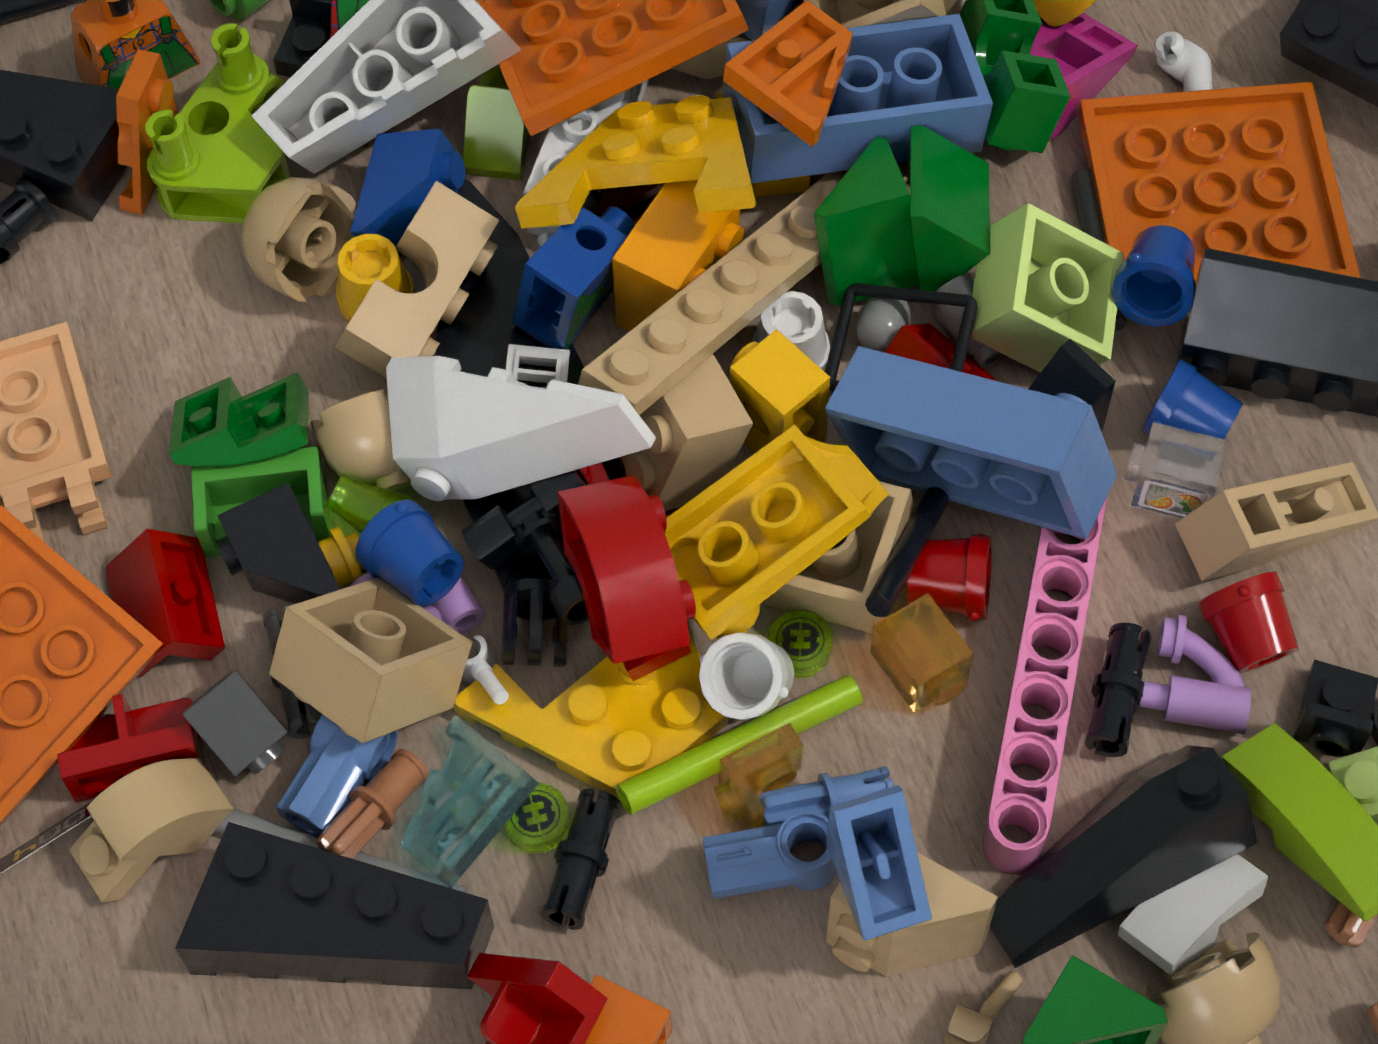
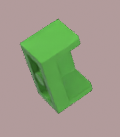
[191,446,331,558]

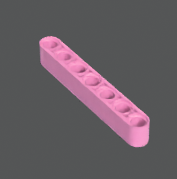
[983,498,1107,874]

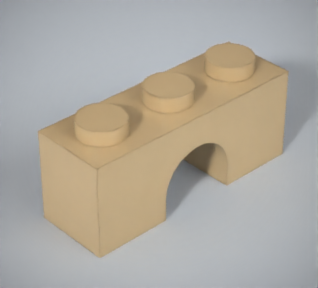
[335,181,499,379]

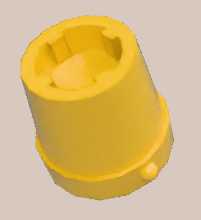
[335,234,415,323]

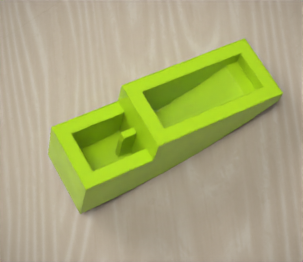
[1222,723,1378,922]

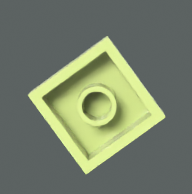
[970,203,1124,373]

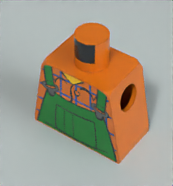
[71,0,200,89]

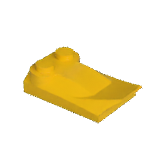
[665,424,889,640]

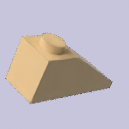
[1175,462,1378,581]

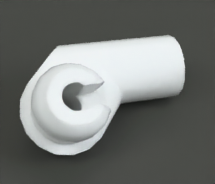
[1153,31,1213,92]

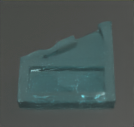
[401,715,539,888]

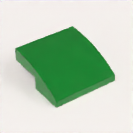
[169,372,309,466]

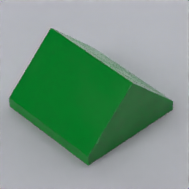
[910,125,990,291]
[814,136,919,306]
[1021,955,1168,1044]

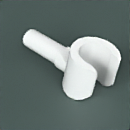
[462,635,509,705]

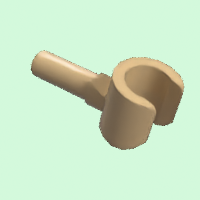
[944,971,1023,1044]

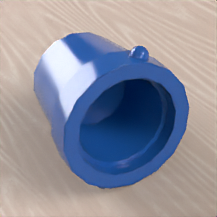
[1112,225,1196,327]
[1141,359,1243,458]
[356,499,463,606]

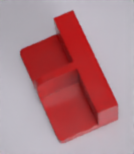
[57,693,206,803]
[467,953,608,1044]

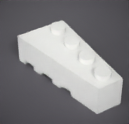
[252,0,522,174]

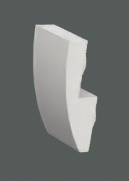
[1118,854,1268,976]

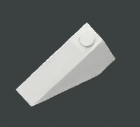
[386,356,656,501]

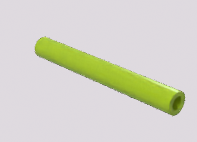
[616,675,863,815]

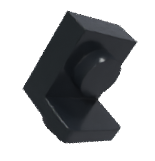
[273,0,332,77]
[1293,659,1378,757]

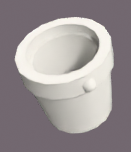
[752,291,830,372]
[699,632,795,720]

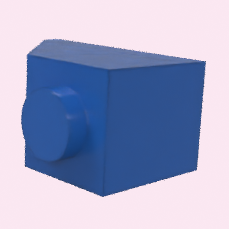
[350,129,465,255]

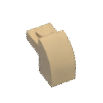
[69,758,234,902]

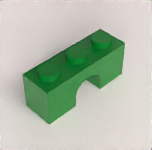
[960,0,1071,153]

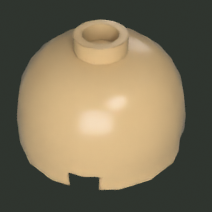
[241,177,357,302]
[310,389,411,494]
[1137,932,1282,1044]

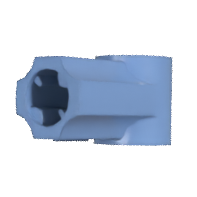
[276,714,398,837]
[702,811,837,899]

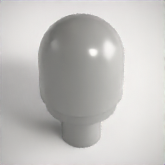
[856,297,911,352]

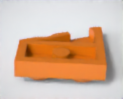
[723,0,853,147]
[116,49,179,215]

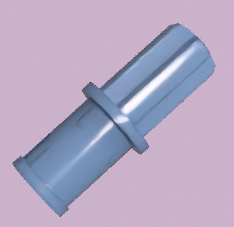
[759,766,894,826]

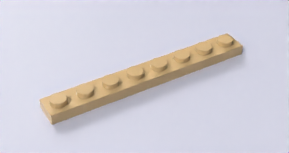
[578,170,908,415]

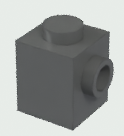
[182,668,288,776]

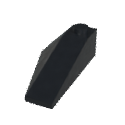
[989,745,1258,968]

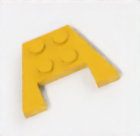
[515,95,756,229]
[453,634,728,799]

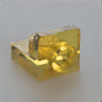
[714,723,803,830]

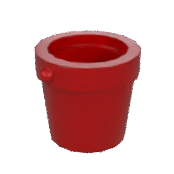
[907,533,992,621]
[1198,571,1299,673]

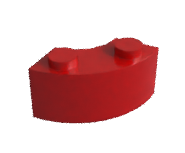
[558,475,696,664]

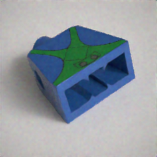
[512,206,635,350]

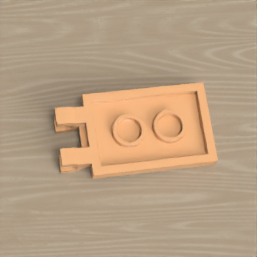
[0,321,112,543]

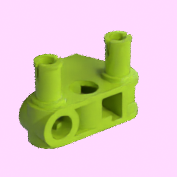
[145,23,291,224]

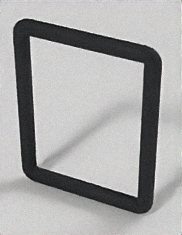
[825,283,977,392]

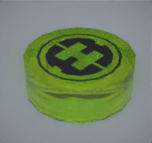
[768,610,833,678]
[502,782,570,853]

